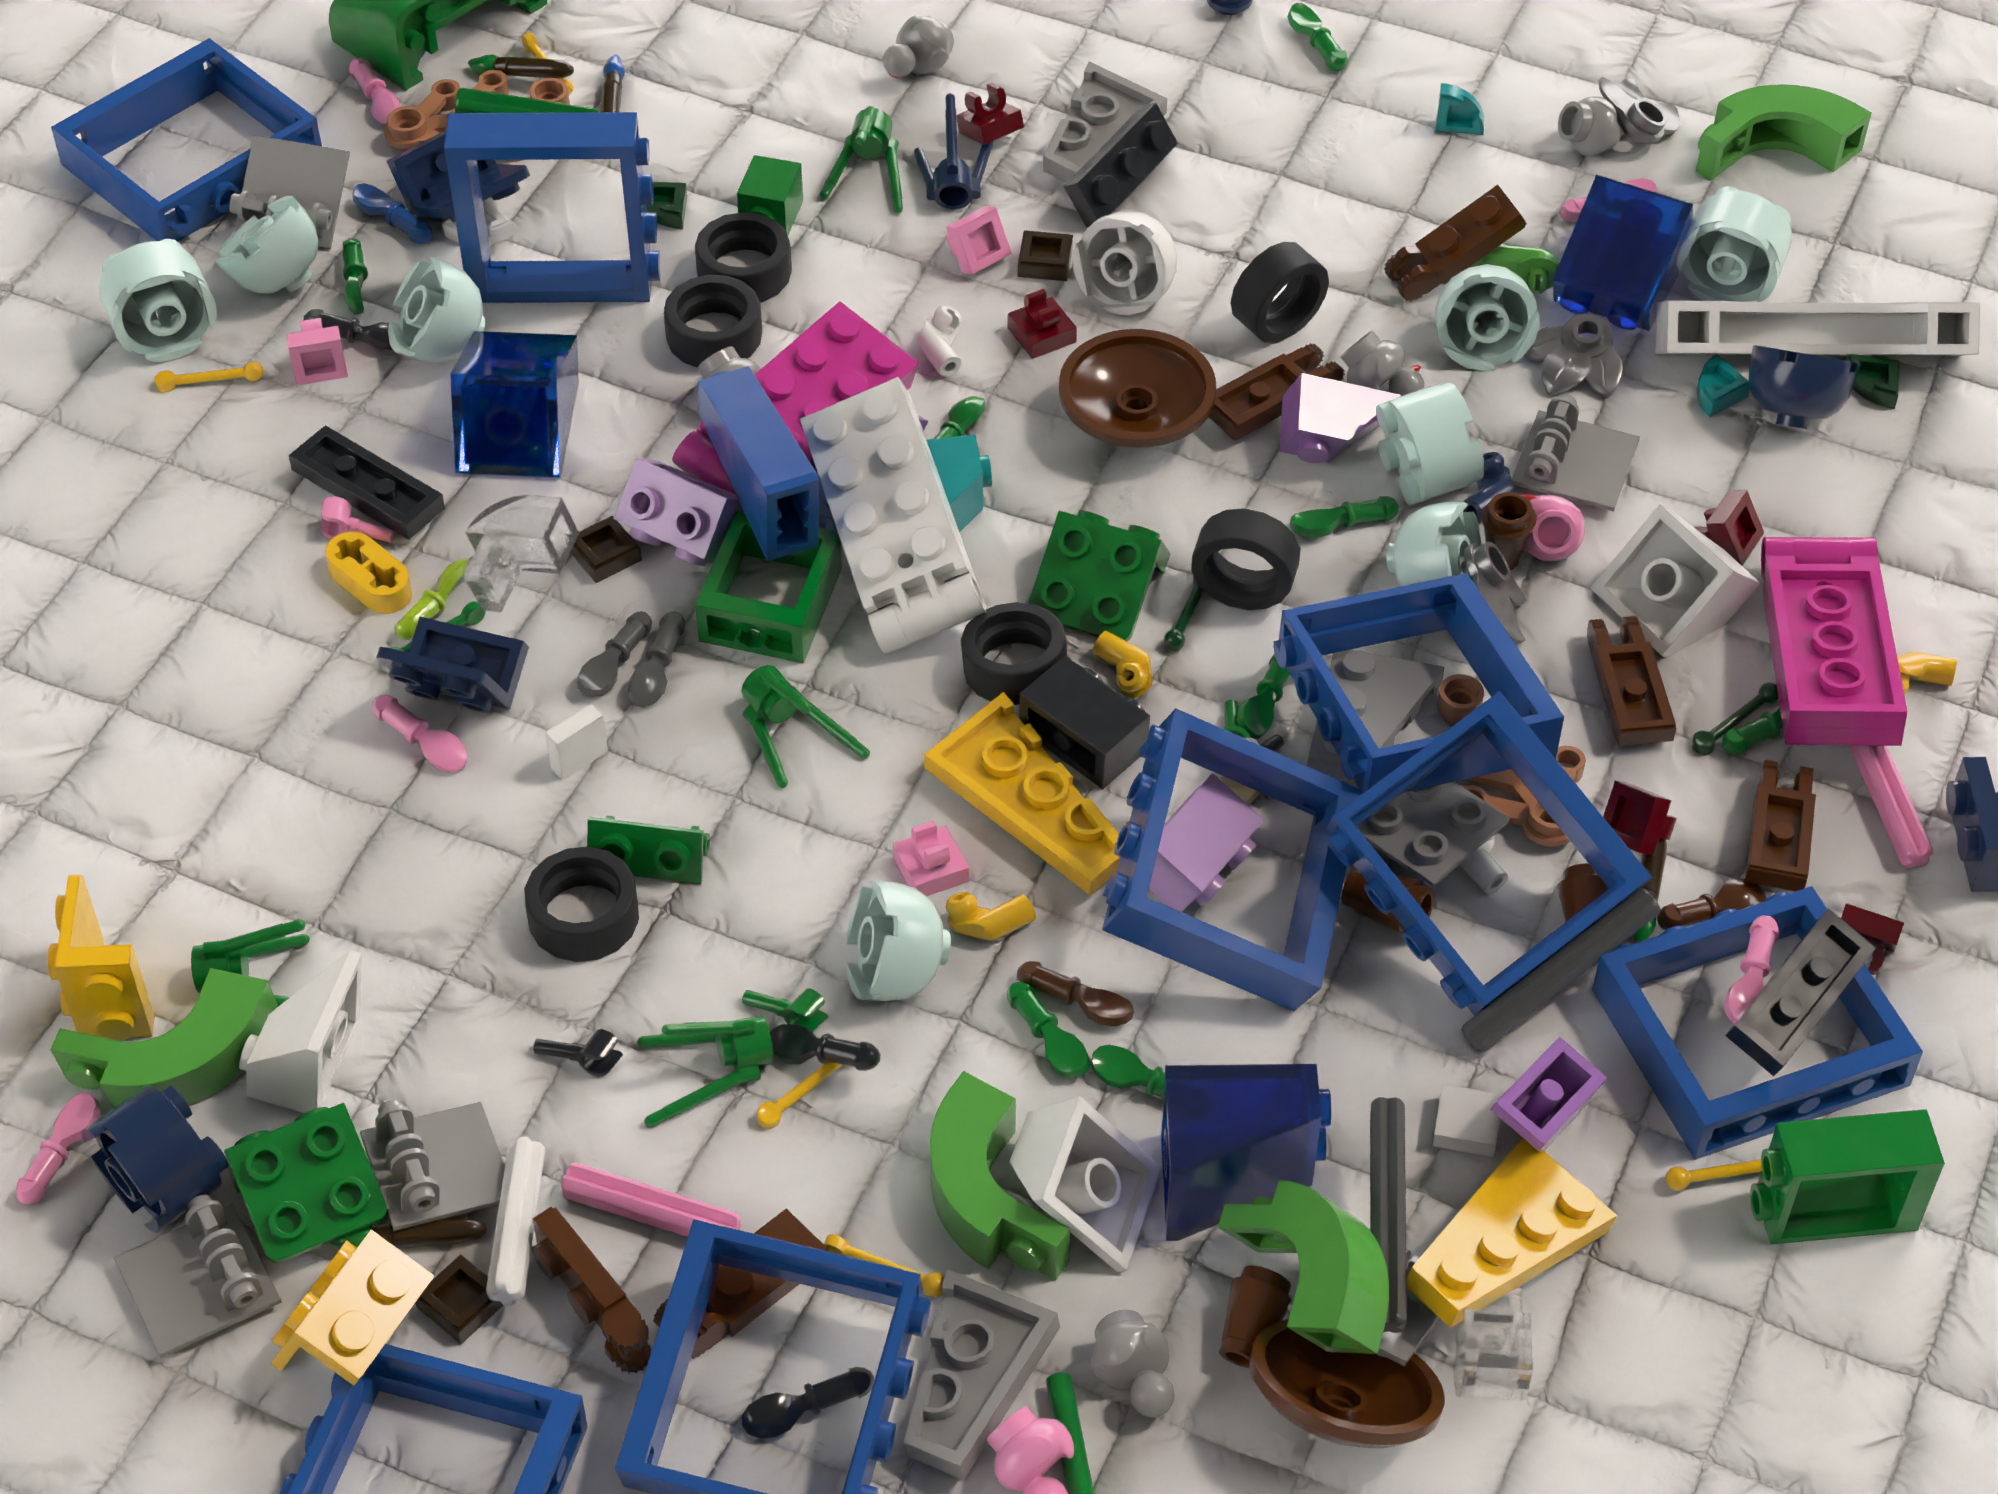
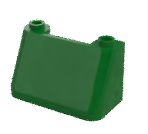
[329,0,548,91]

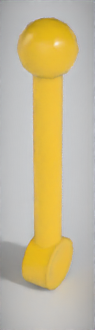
[521,32,574,95]
[154,361,264,392]
[757,1062,847,1129]
[1665,1159,1762,1191]
[823,1234,944,1298]

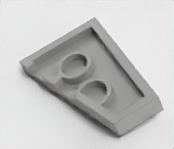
[1043,61,1167,183]
[1307,650,1445,783]
[904,1269,1060,1480]

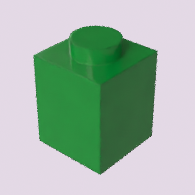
[737,155,803,235]

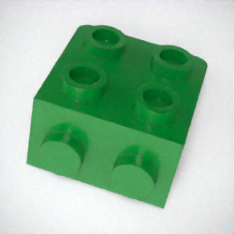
[1028,510,1171,641]
[224,1102,387,1263]

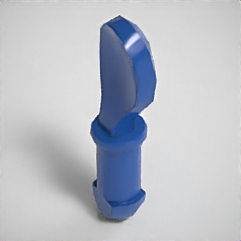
[352,183,432,244]

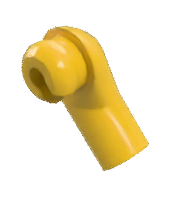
[1093,631,1153,698]
[1897,652,1957,694]
[945,892,1036,941]

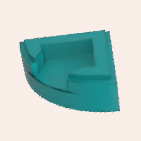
[1435,83,1484,135]
[1697,354,1750,417]

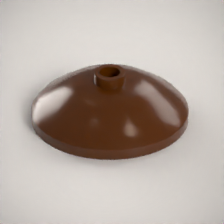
[1059,329,1216,448]
[1249,1319,1445,1448]

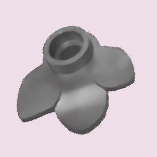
[1599,77,1680,143]
[1524,313,1623,398]
[1461,541,1526,644]

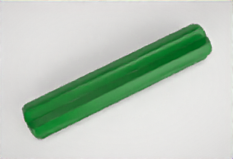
[455,88,599,113]

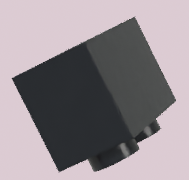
[1019,655,1150,790]

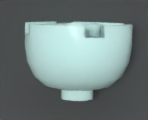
[215,196,318,293]
[388,257,485,363]
[1435,264,1540,371]
[1387,502,1481,586]
[846,880,951,1001]

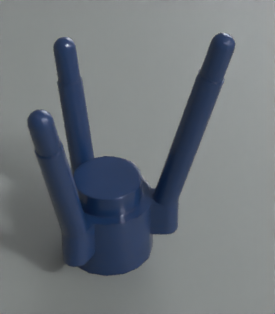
[914,93,994,210]

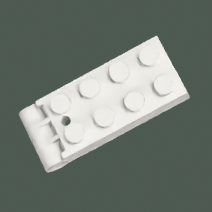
[800,377,987,655]

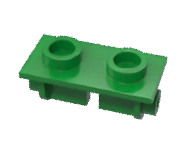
[587,815,710,884]

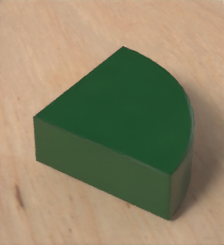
[646,182,687,229]
[1845,354,1899,409]

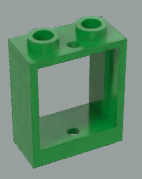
[695,511,842,663]
[1750,1109,1945,1245]

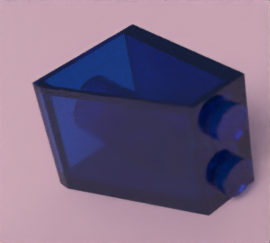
[1552,174,1693,331]
[450,331,579,478]
[1160,1064,1331,1241]

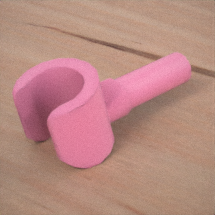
[321,497,394,543]

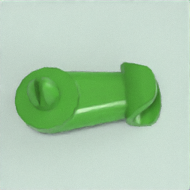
[1469,245,1561,294]

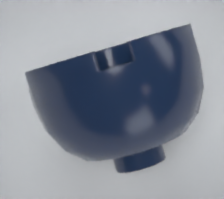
[1748,345,1858,429]

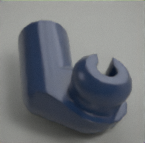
[1463,452,1513,523]

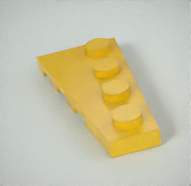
[924,692,1120,895]
[1406,1138,1617,1328]

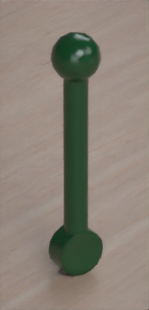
[1164,576,1204,651]
[1692,682,1779,755]

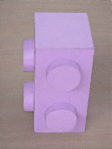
[614,458,744,566]
[1149,773,1264,912]

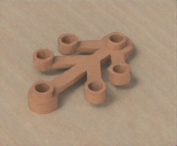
[384,70,570,162]
[1437,674,1586,847]

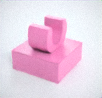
[945,206,1012,275]
[286,318,348,385]
[893,821,969,896]

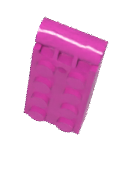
[672,301,919,494]
[1760,537,1908,746]

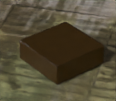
[1018,230,1073,281]
[567,516,642,583]
[415,1254,504,1344]

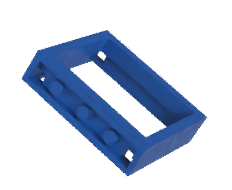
[51,38,322,242]
[444,112,661,303]
[1273,573,1564,794]
[1326,691,1652,1016]
[1102,708,1363,1011]
[1592,886,1923,1160]
[615,1219,931,1494]
[280,1344,588,1494]

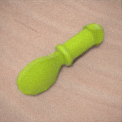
[394,558,476,640]

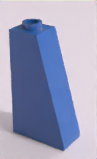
[698,366,820,561]

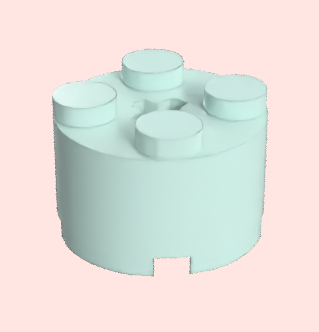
[1677,186,1792,302]
[99,239,217,362]
[1376,382,1484,506]

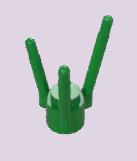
[820,106,903,213]
[741,665,870,788]
[191,919,310,1007]
[637,1016,773,1127]

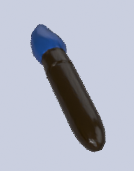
[600,54,625,113]

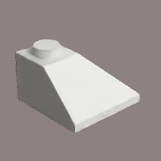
[1590,504,1761,658]
[239,950,362,1113]
[1009,1096,1162,1272]

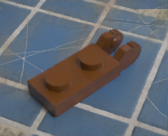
[1384,184,1527,301]
[1209,343,1345,441]
[1587,616,1676,746]
[1745,760,1816,892]
[531,1207,651,1374]
[653,1208,828,1359]

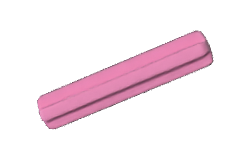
[1849,745,1933,869]
[561,1163,741,1237]

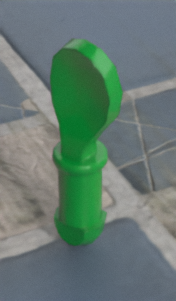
[1287,3,1348,72]
[343,238,368,315]
[933,396,986,439]
[1289,496,1399,538]
[1237,654,1290,739]
[1722,707,1783,756]
[1007,982,1090,1079]
[1090,1044,1212,1114]

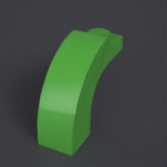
[1696,84,1872,180]
[50,968,278,1109]
[930,1071,1070,1280]
[1218,1180,1389,1354]

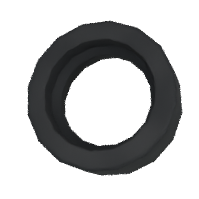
[695,212,792,302]
[1230,242,1329,343]
[663,275,762,368]
[1191,508,1301,610]
[960,602,1067,705]
[524,847,639,962]

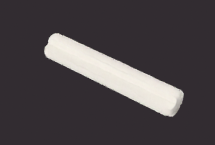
[486,1137,545,1306]

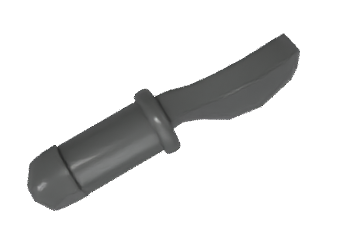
[576,611,652,696]
[628,611,685,708]

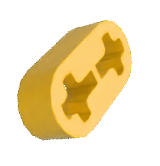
[325,531,413,614]

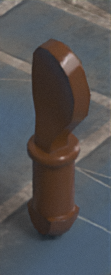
[1656,878,1767,930]
[1017,961,1134,1027]

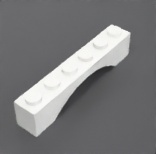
[1655,301,1980,356]

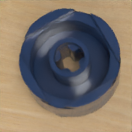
[81,1085,229,1233]

